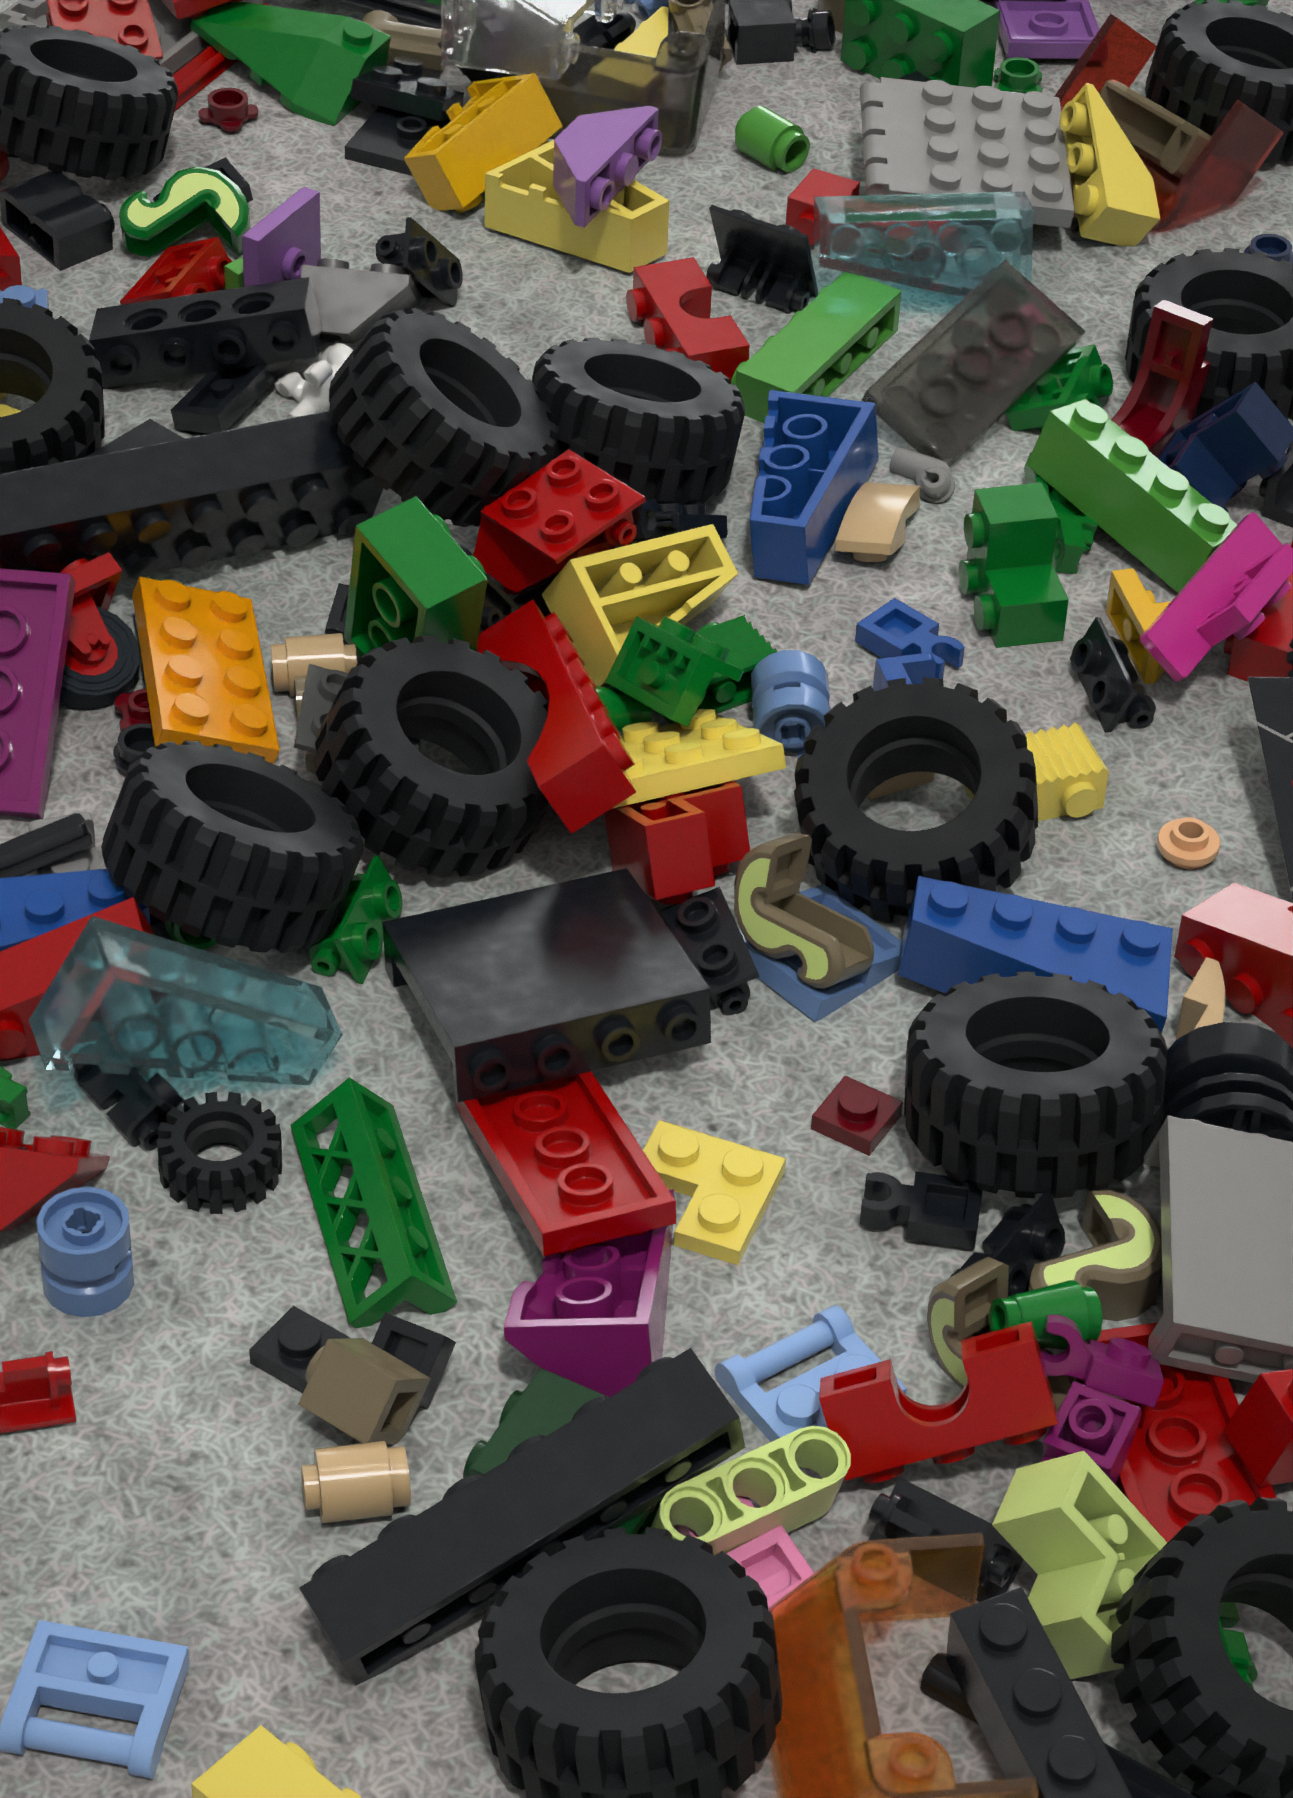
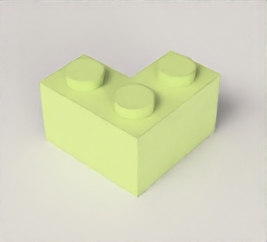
[992,1451,1167,1680]

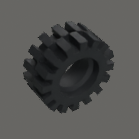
[157,1092,282,1214]

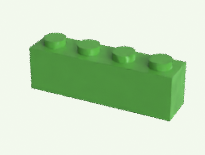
[731,270,902,423]
[1026,399,1238,593]

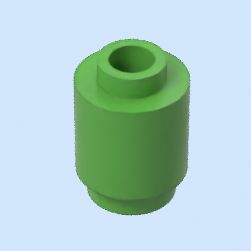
[735,106,810,173]

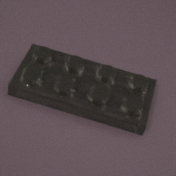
[861,260,1086,467]

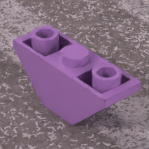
[553,106,662,228]

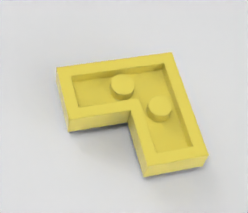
[643,1120,786,1265]

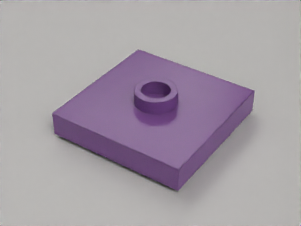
[994,0,1105,59]
[242,186,321,287]

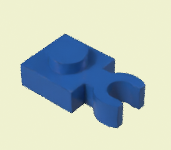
[855,598,965,679]

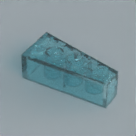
[814,191,1034,309]
[29,916,343,1085]

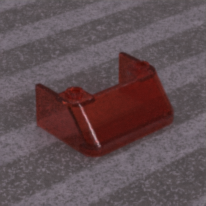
[1054,13,1284,232]

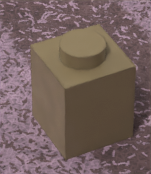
[298,1338,431,1445]

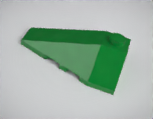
[190,1,391,126]

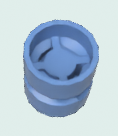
[751,650,831,758]
[36,1187,134,1317]

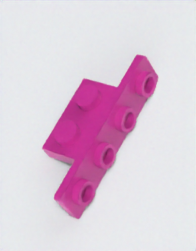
[1140,512,1293,682]

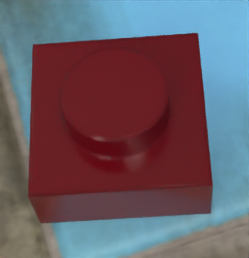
[811,1076,903,1156]

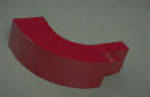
[1111,300,1213,457]

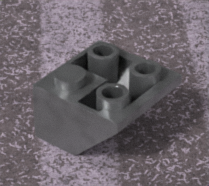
[301,258,421,343]

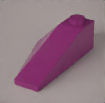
[504,1189,675,1397]

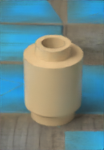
[271,633,357,697]
[301,1441,411,1524]

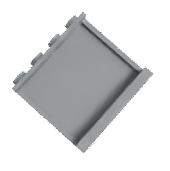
[1144,1116,1293,1383]

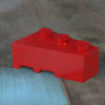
[1174,882,1293,1048]

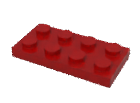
[456,1071,677,1256]
[1076,1322,1277,1543]

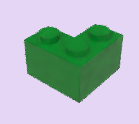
[958,482,1069,648]

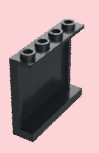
[382,868,711,1103]

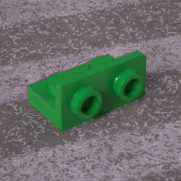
[1005,344,1113,431]
[605,616,744,727]

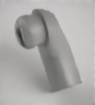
[890,446,955,503]

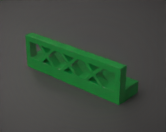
[290,1077,457,1328]

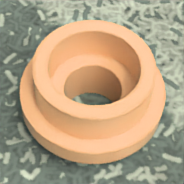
[1157,817,1220,869]

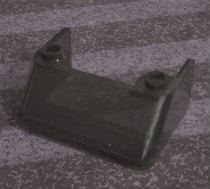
[504,0,725,158]

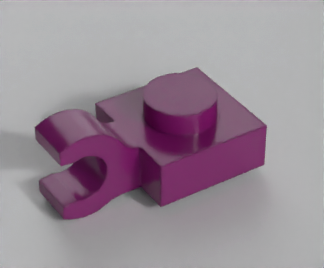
[1041,1314,1164,1408]

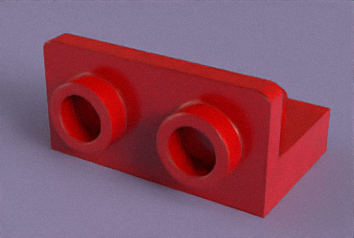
[119,237,232,305]

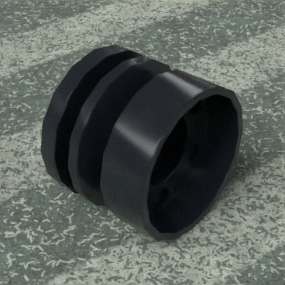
[1162,1022,1293,1142]

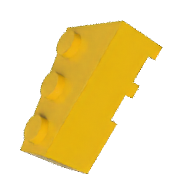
[404,73,563,213]

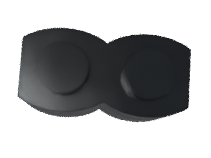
[0,171,115,271]

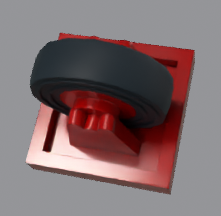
[59,552,140,710]

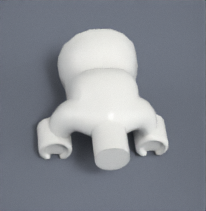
[274,343,353,419]

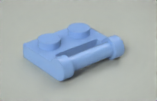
[714,1305,907,1442]
[0,1620,190,1779]

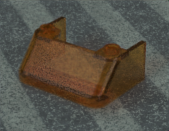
[768,1533,1039,1798]

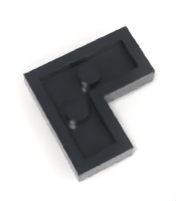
[351,57,464,122]

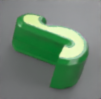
[119,166,251,257]

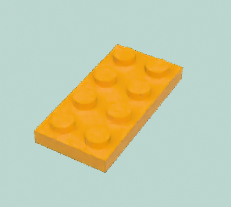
[132,576,280,764]

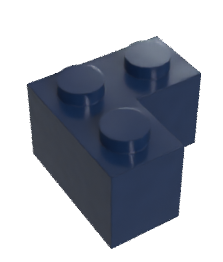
[1157,382,1293,512]

